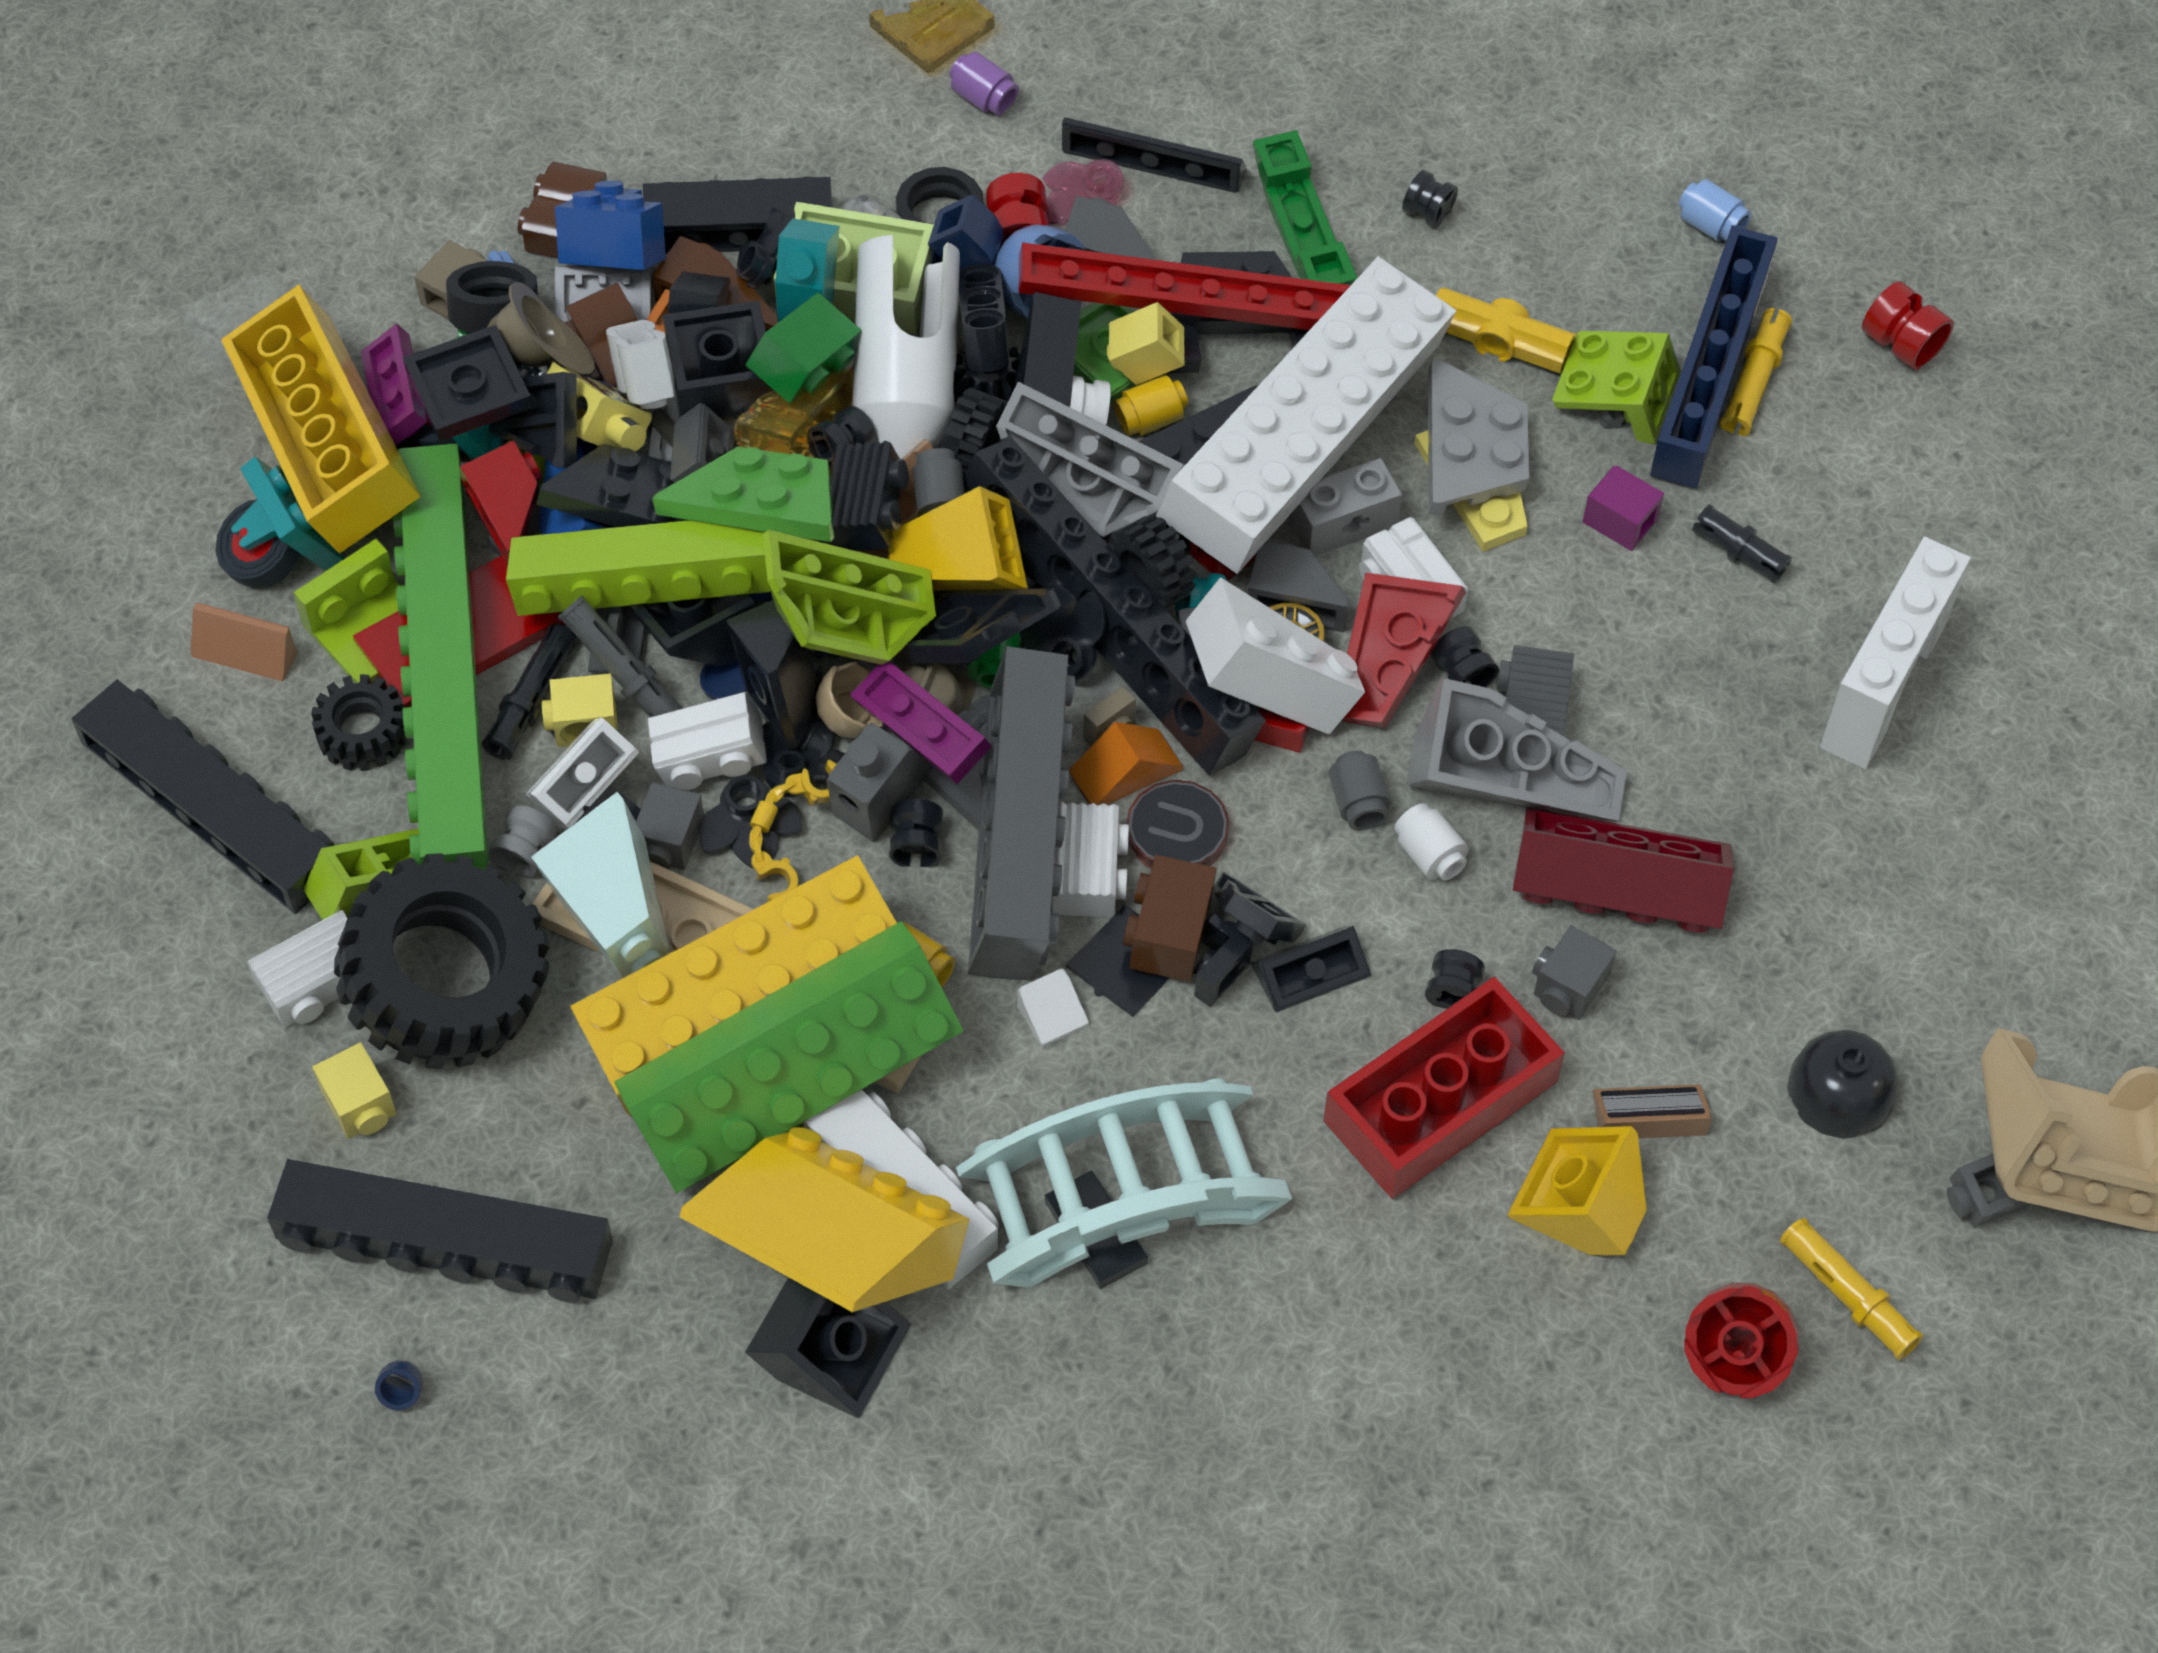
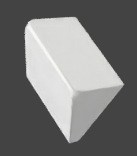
[1017,968,1089,1048]

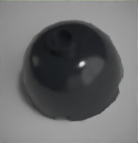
[1787,1030,1899,1139]

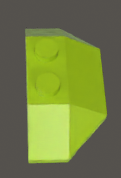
[763,530,936,665]

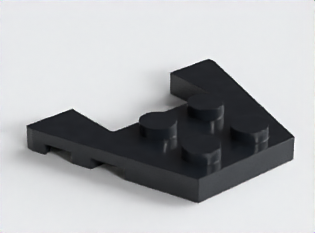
[1167,251,1309,373]

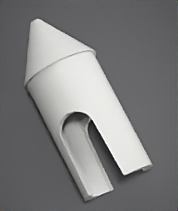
[852,235,960,459]

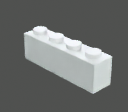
[803,1089,999,1290]

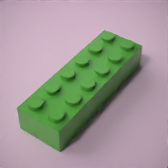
[614,921,964,1194]

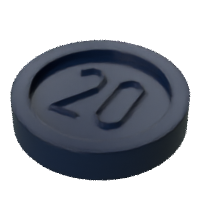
[700,660,746,700]

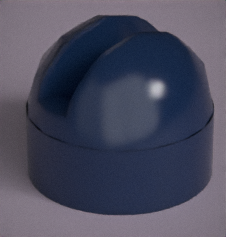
[375,1360,423,1410]

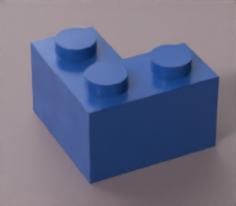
[555,181,666,270]

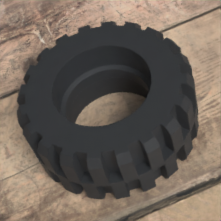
[334,853,550,1069]

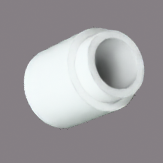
[1394,803,1469,881]

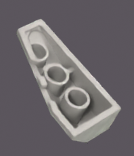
[1406,678,1627,822]

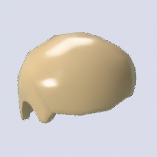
[815,661,884,739]

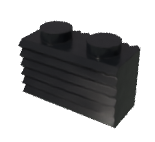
[827,440,909,551]

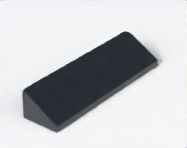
[1062,117,1247,193]

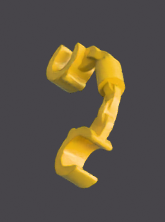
[749,760,837,902]

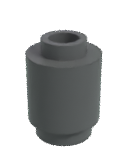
[912,448,965,517]
[1328,751,1391,831]

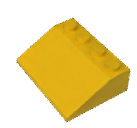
[679,1127,970,1312]

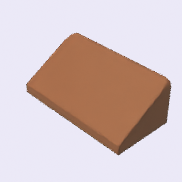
[191,603,297,681]

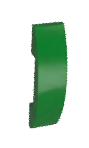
[1252,130,1357,285]

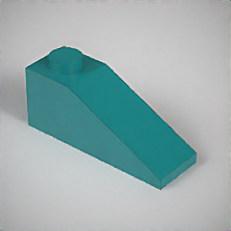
[775,218,840,322]

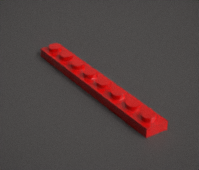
[1018,242,1351,330]

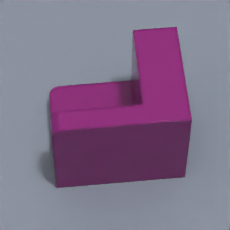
[1582,466,1664,551]

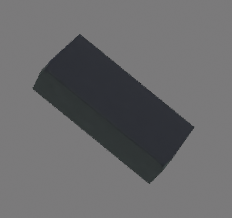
[1250,926,1371,1012]

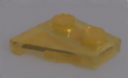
[869,0,995,74]

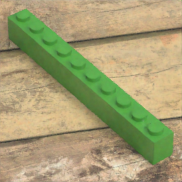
[393,443,489,870]

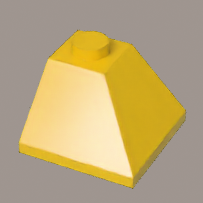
[1507,1126,1647,1255]

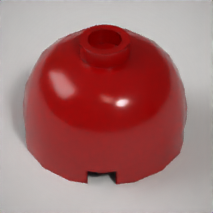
[1684,1282,1799,1398]

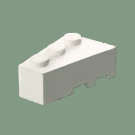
[1186,577,1365,734]

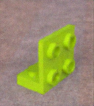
[1552,331,1681,444]
[293,539,400,683]

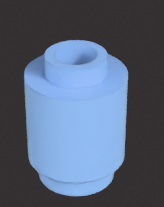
[1679,179,1752,242]

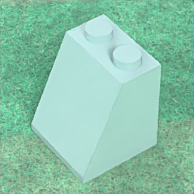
[531,792,670,978]

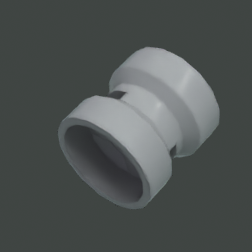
[489,805,558,878]

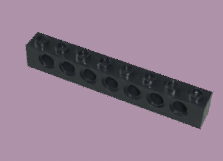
[963,437,1266,776]

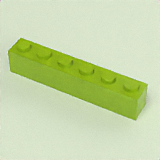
[506,520,818,616]

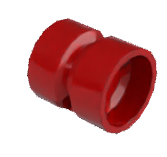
[986,172,1049,247]
[1861,281,1955,370]

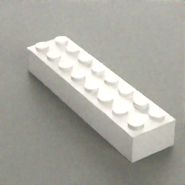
[1156,256,1457,574]

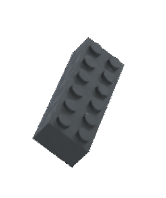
[967,646,1075,981]

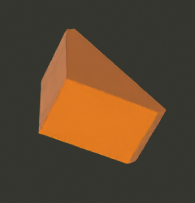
[1069,722,1183,806]

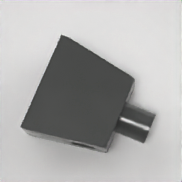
[827,722,933,842]

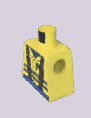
[547,362,652,451]

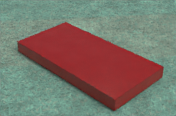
[353,555,566,708]

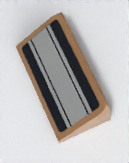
[1593,1084,1712,1138]

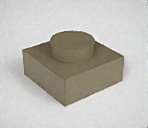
[1083,686,1136,746]

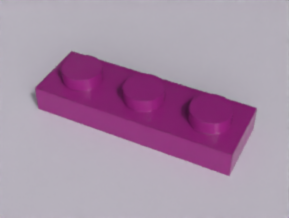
[361,323,427,446]
[850,662,992,785]

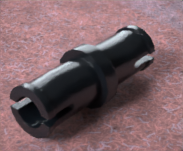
[1692,504,1792,584]

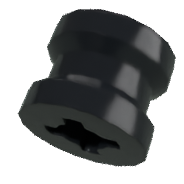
[1402,170,1458,228]
[1425,949,1485,1009]

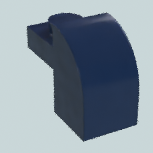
[927,194,1004,271]

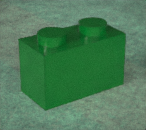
[745,292,862,404]

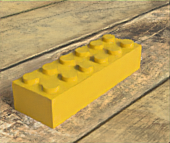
[221,284,421,554]
[570,855,897,1116]

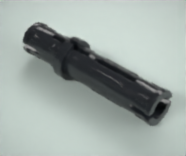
[482,624,578,760]

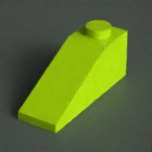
[304,828,419,920]

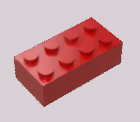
[1323,976,1565,1199]

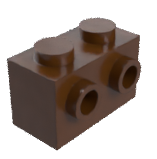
[1123,854,1217,982]

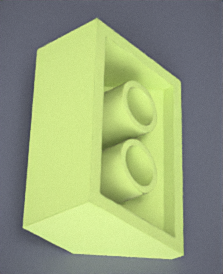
[774,202,934,335]

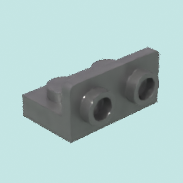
[555,264,653,323]

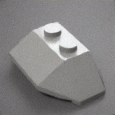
[996,382,1185,538]

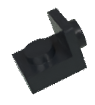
[1194,913,1253,1008]

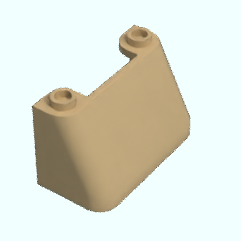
[1981,1028,2158,1232]

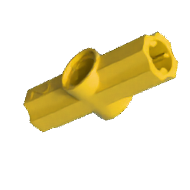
[1436,287,1577,373]

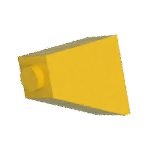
[887,486,1028,590]

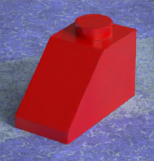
[460,440,542,566]

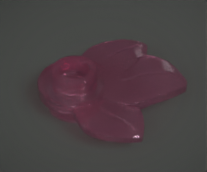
[1042,159,1124,224]

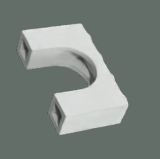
[1819,536,1971,769]

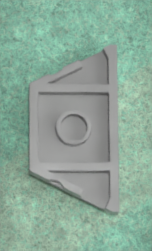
[1428,358,1529,515]

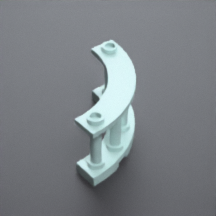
[956,1078,1292,1288]

